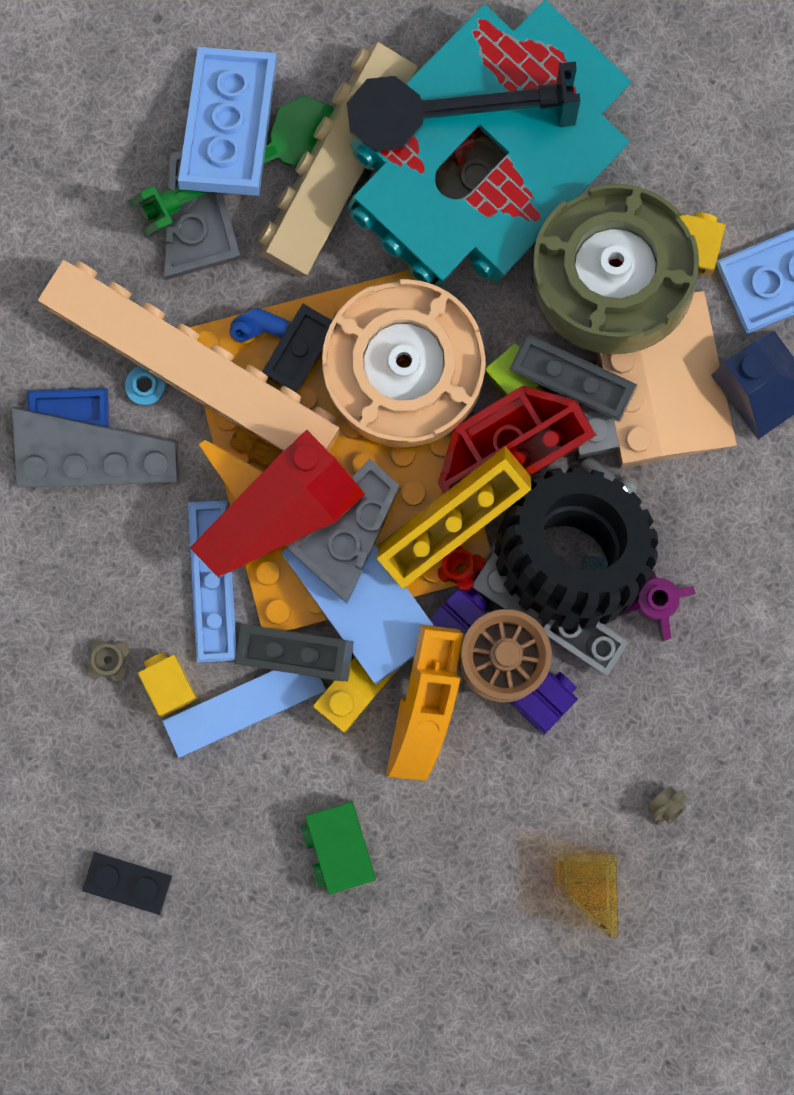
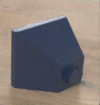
[711,331,794,440]

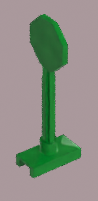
[127,95,334,237]

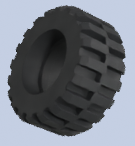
[494,467,659,629]

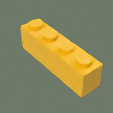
[377,446,531,589]

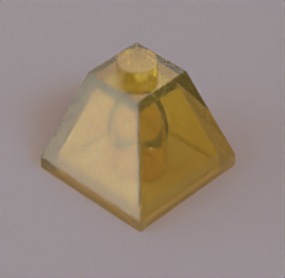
[554,852,619,938]

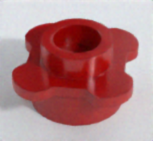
[438,545,485,591]

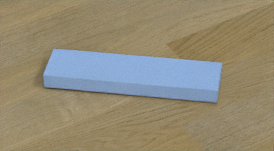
[188,500,237,663]
[162,670,326,758]

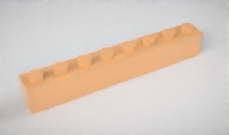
[38,259,340,453]

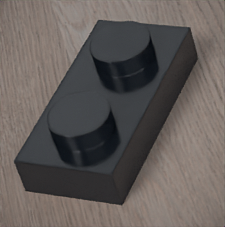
[262,304,332,394]
[82,852,173,915]

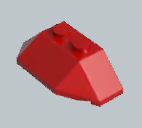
[438,385,597,494]

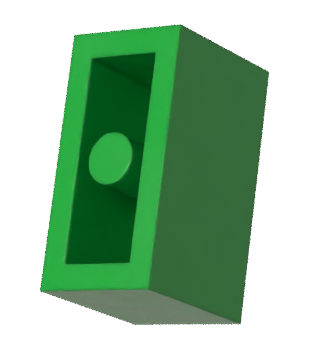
[301,801,376,895]

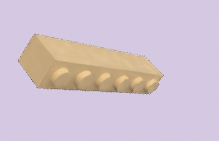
[257,42,418,277]

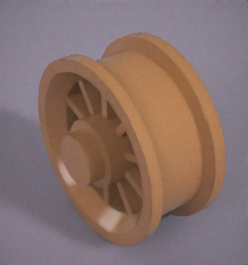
[458,609,552,703]

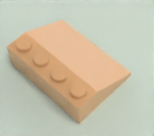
[595,291,737,469]

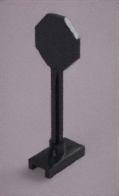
[347,61,581,152]

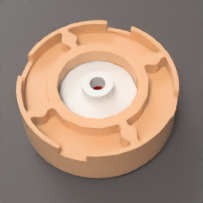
[322,279,486,448]

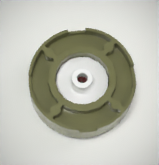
[533,184,699,354]

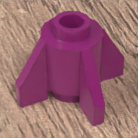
[618,569,696,641]

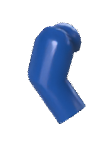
[229,308,291,343]

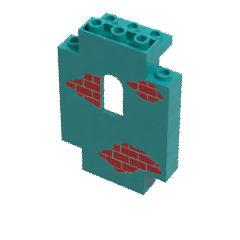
[347,0,632,287]

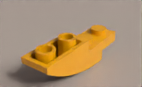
[386,625,464,781]

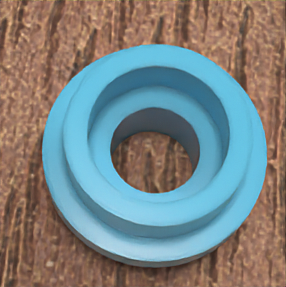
[125,367,165,406]

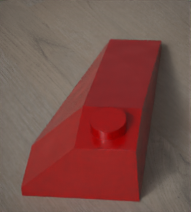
[190,430,365,578]

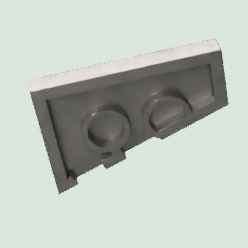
[286,459,401,604]

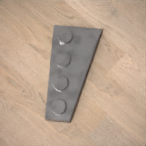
[12,406,178,488]

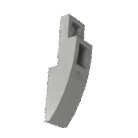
[472,552,629,676]

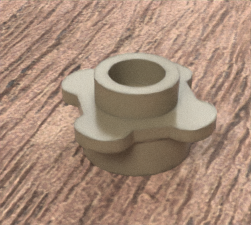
[86,639,130,681]
[648,786,687,825]

